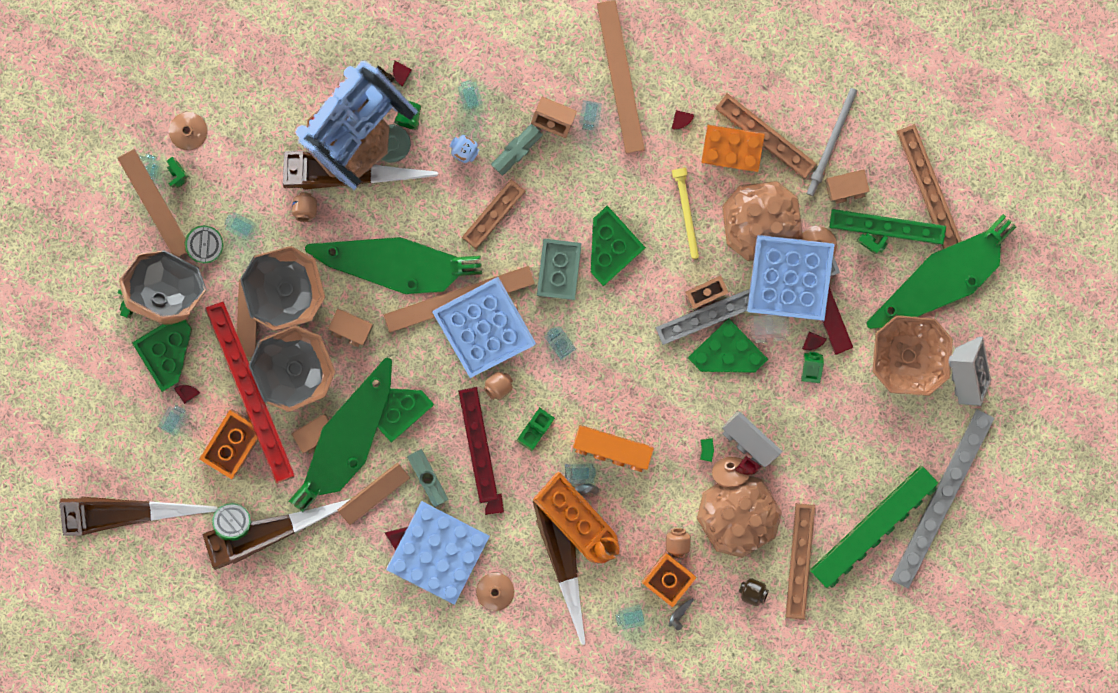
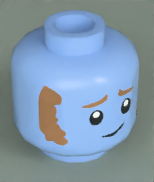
[449,135,479,163]

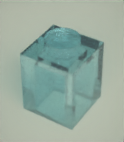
[458,80,483,111]
[579,100,602,130]
[224,212,256,240]
[158,405,188,436]
[565,463,596,484]
[615,604,645,630]

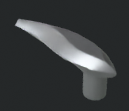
[575,483,599,496]
[669,598,694,630]

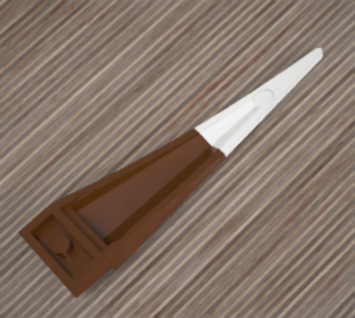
[283,151,439,190]
[59,496,218,536]
[202,499,350,570]
[532,501,585,645]

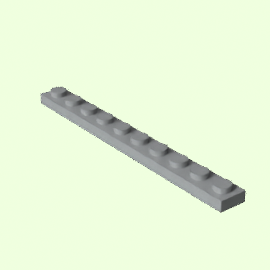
[655,256,840,345]
[890,409,994,589]

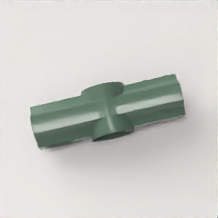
[491,124,543,176]
[407,449,449,507]

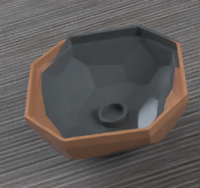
[240,246,326,331]
[119,250,207,325]
[249,326,336,412]

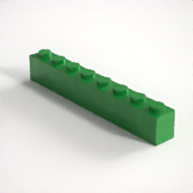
[809,466,939,588]

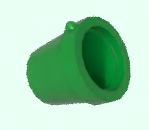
[394,101,421,130]

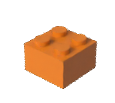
[642,552,697,608]

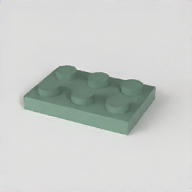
[537,238,582,300]

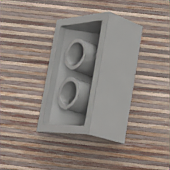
[949,337,991,406]
[722,411,783,467]

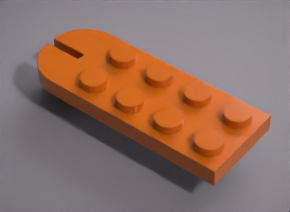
[533,472,620,564]

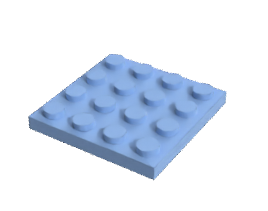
[747,235,835,320]
[432,277,536,378]
[386,501,490,605]

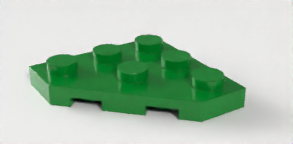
[590,205,646,287]
[688,318,769,373]
[132,319,192,392]
[378,388,435,443]

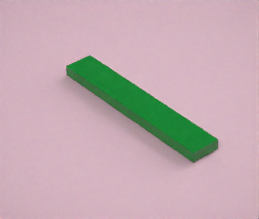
[829,209,946,245]

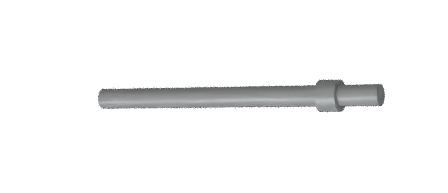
[806,88,857,196]

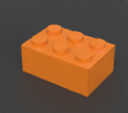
[701,124,765,172]
[199,409,258,479]

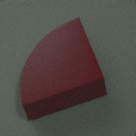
[393,61,412,87]
[671,110,695,130]
[802,331,827,351]
[174,385,201,404]
[735,456,762,475]
[485,493,504,515]

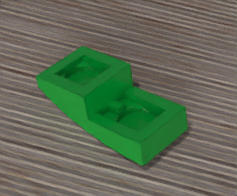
[516,407,555,452]

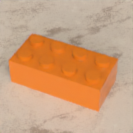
[572,425,654,472]

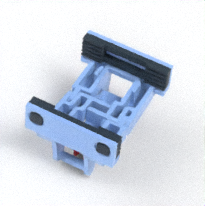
[296,61,418,190]

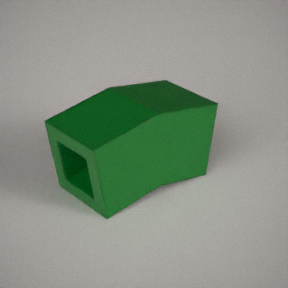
[700,438,714,462]

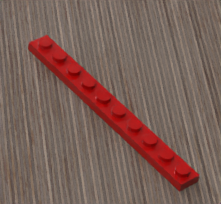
[205,301,295,484]

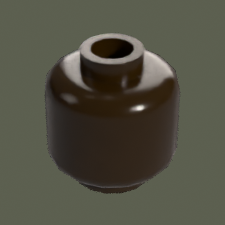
[739,578,769,607]

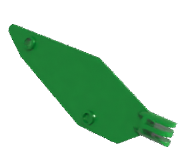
[866,214,1017,329]
[305,237,482,294]
[288,357,392,513]

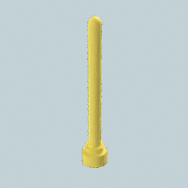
[671,168,699,259]

